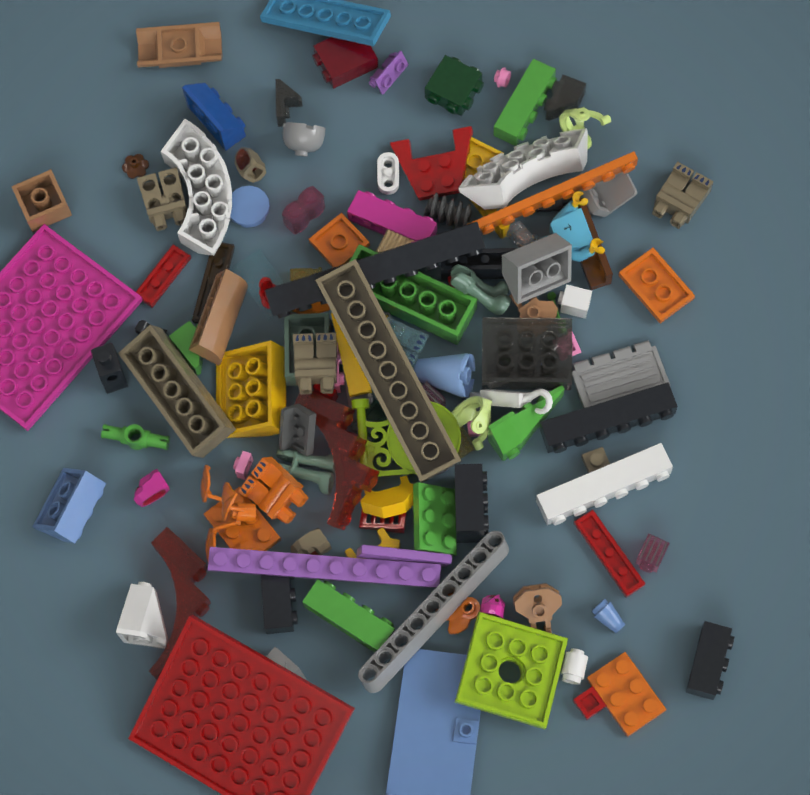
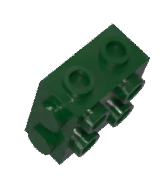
[424,55,484,116]

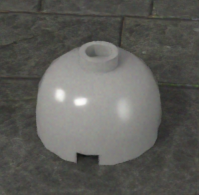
[283,122,326,157]

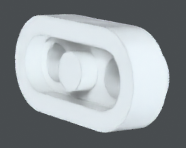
[377,152,399,195]

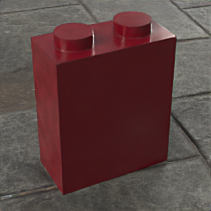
[312,37,378,89]

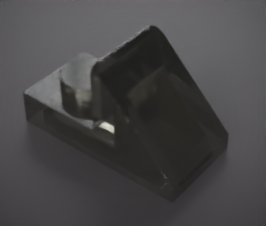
[275,79,303,127]

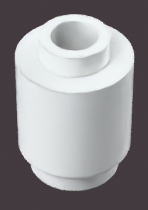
[561,648,588,685]

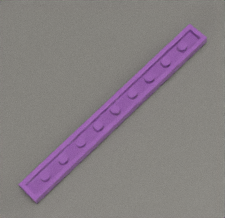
[208,547,441,588]

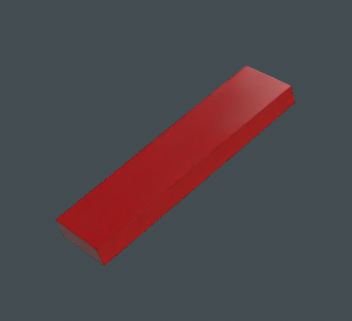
[574,510,646,598]

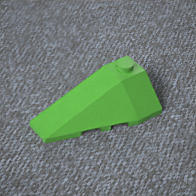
[488,385,564,461]

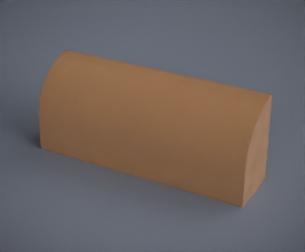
[189,269,248,366]

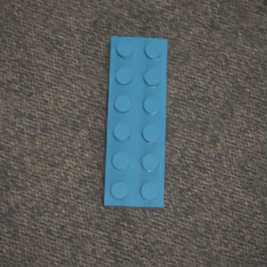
[260,0,391,46]

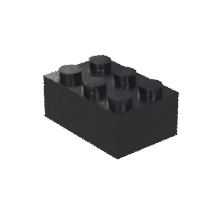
[455,464,489,543]

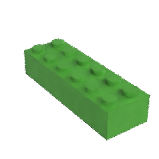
[349,244,477,345]

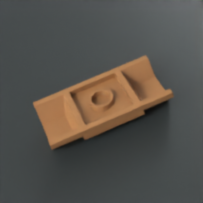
[136,22,223,68]

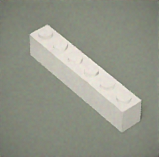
[536,443,673,525]

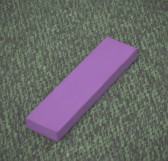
[356,544,452,567]

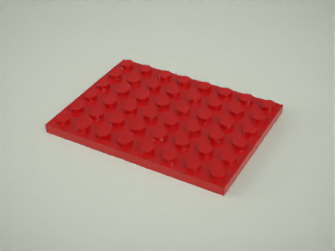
[128,615,355,795]

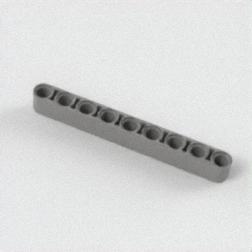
[358,531,509,693]

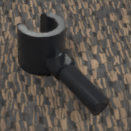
[135,320,167,334]

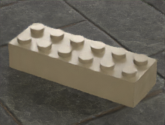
[118,324,236,458]

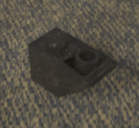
[544,75,587,121]

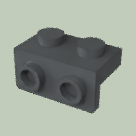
[279,404,316,456]

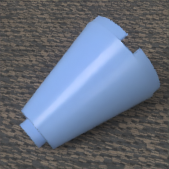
[412,353,476,398]

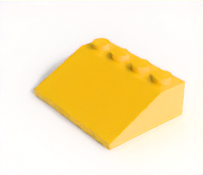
[216,340,286,438]

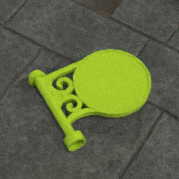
[351,398,461,485]

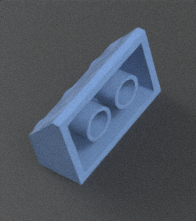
[32,468,106,544]

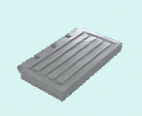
[571,340,671,408]

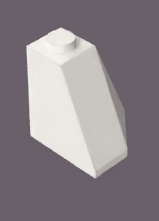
[116,582,169,649]

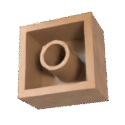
[11,169,72,232]

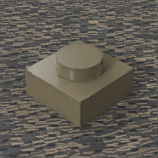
[581,447,610,473]

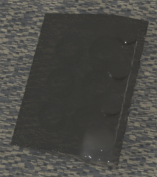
[482,317,572,390]

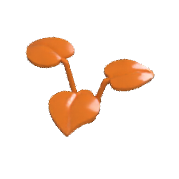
[201,464,256,561]

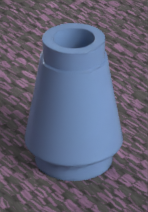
[591,599,625,634]

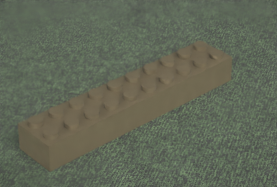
[316,259,461,483]

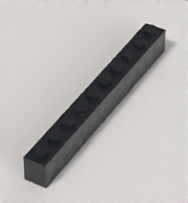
[264,222,486,319]

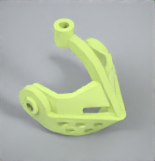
[559,107,611,150]
[451,396,492,451]

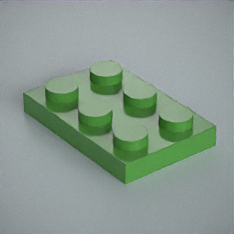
[413,482,457,557]

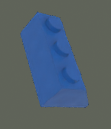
[182,83,246,151]

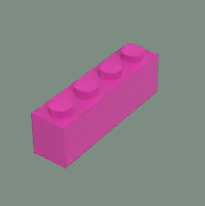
[347,190,437,241]

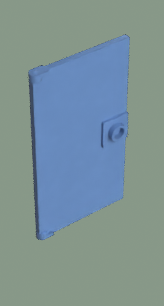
[385,649,481,795]

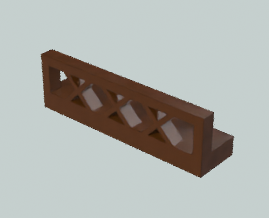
[578,197,613,290]

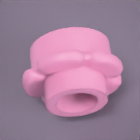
[494,67,511,88]

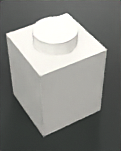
[557,284,592,319]

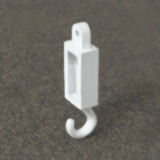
[470,389,553,414]

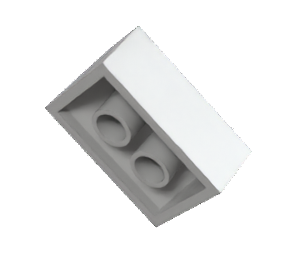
[502,233,572,304]

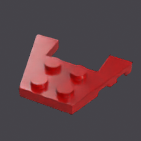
[390,126,473,201]

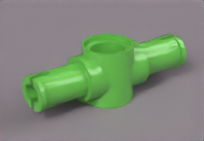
[101,424,170,450]

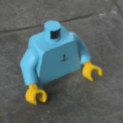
[540,191,605,262]

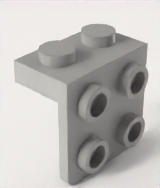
[579,172,637,217]

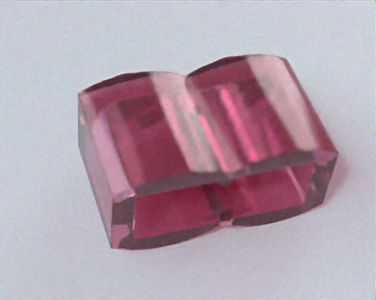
[282,186,325,234]

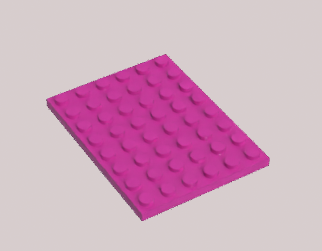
[0,224,143,431]

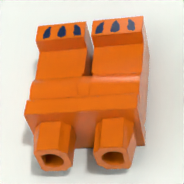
[238,456,309,524]

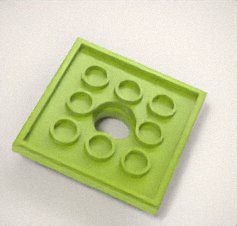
[454,612,568,729]

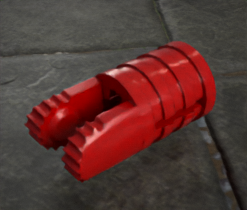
[259,277,276,309]

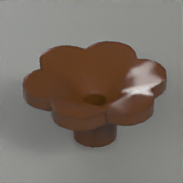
[122,154,149,179]

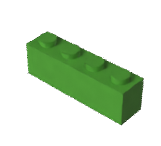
[494,59,557,146]
[302,579,395,653]

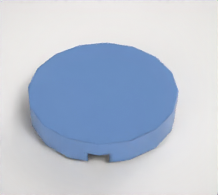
[230,186,270,228]

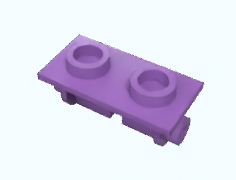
[369,51,409,95]

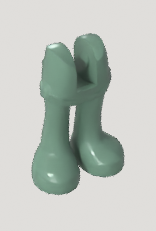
[451,264,511,316]
[276,450,340,495]

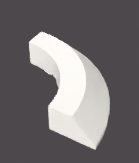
[161,119,232,256]
[459,128,588,210]

